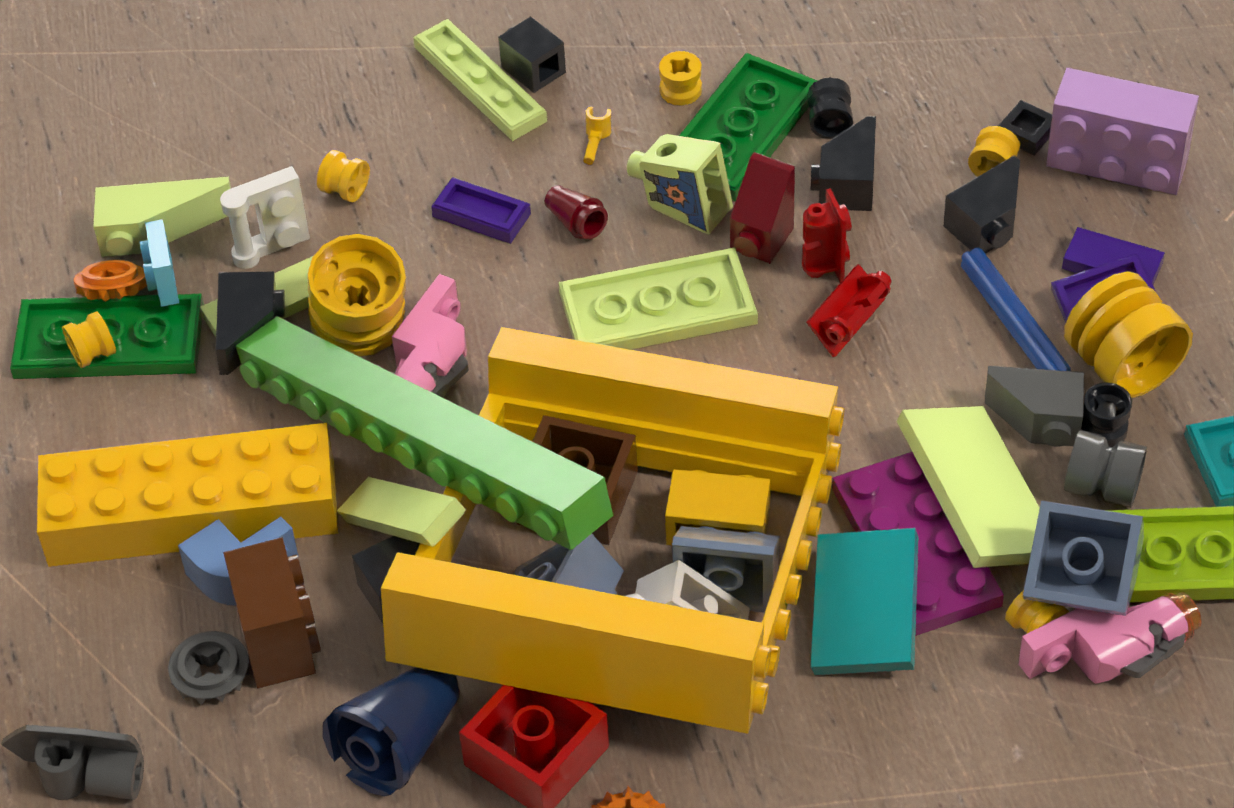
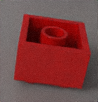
[459,685,609,808]

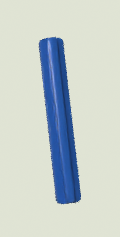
[961,248,1071,371]

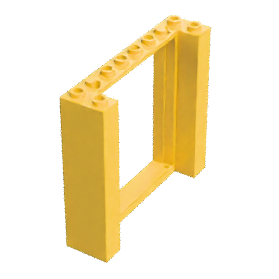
[381,327,845,734]

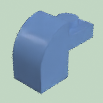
[178,517,298,606]

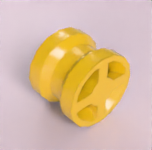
[659,51,702,106]
[968,126,1020,177]
[317,150,370,202]
[62,311,116,368]
[1005,590,1069,634]

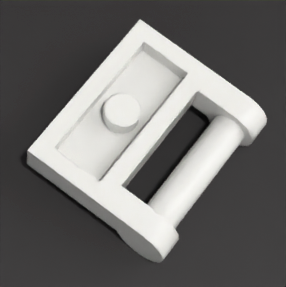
[220,166,310,269]

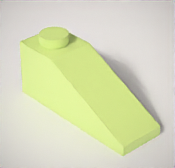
[93,177,231,257]

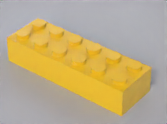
[37,423,339,567]

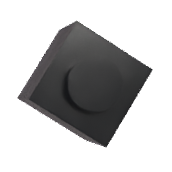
[498,16,566,93]

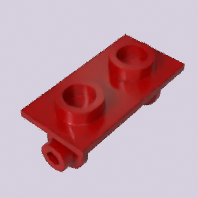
[802,188,852,283]
[806,264,892,357]

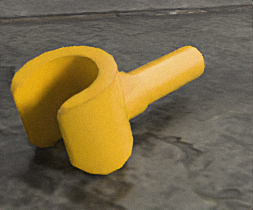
[583,107,611,165]

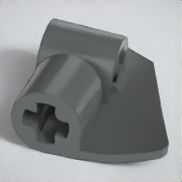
[1,725,144,800]

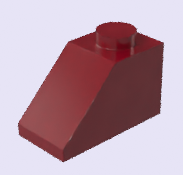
[730,152,795,264]

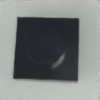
[998,100,1052,156]

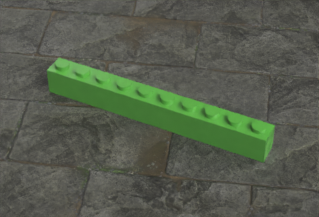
[236,317,613,550]

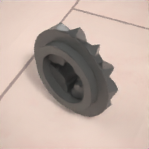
[168,631,250,705]

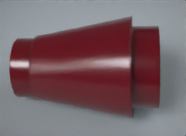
[544,185,608,239]

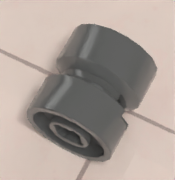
[1064,430,1147,508]

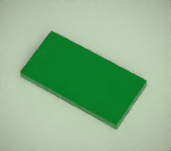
[679,53,818,202]
[10,293,204,379]

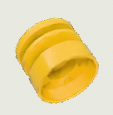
[308,234,406,357]
[1064,271,1193,398]

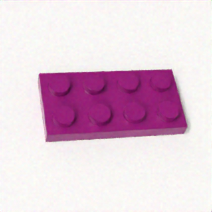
[832,452,1004,636]

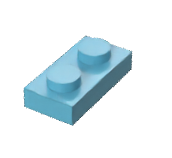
[139,219,179,307]

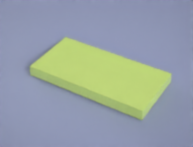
[559,247,758,350]
[897,406,1040,568]

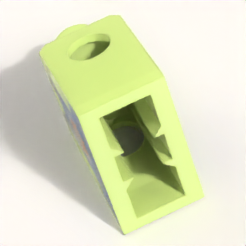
[627,134,733,234]

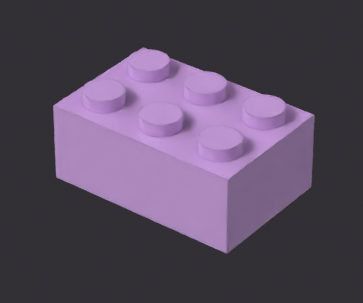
[1046,68,1199,195]

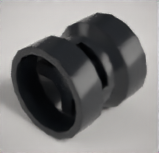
[807,77,853,139]
[1081,382,1132,447]

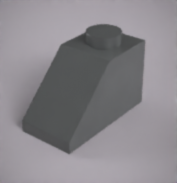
[985,366,1084,447]

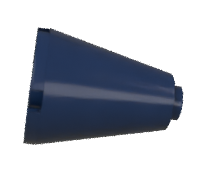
[322,667,460,797]

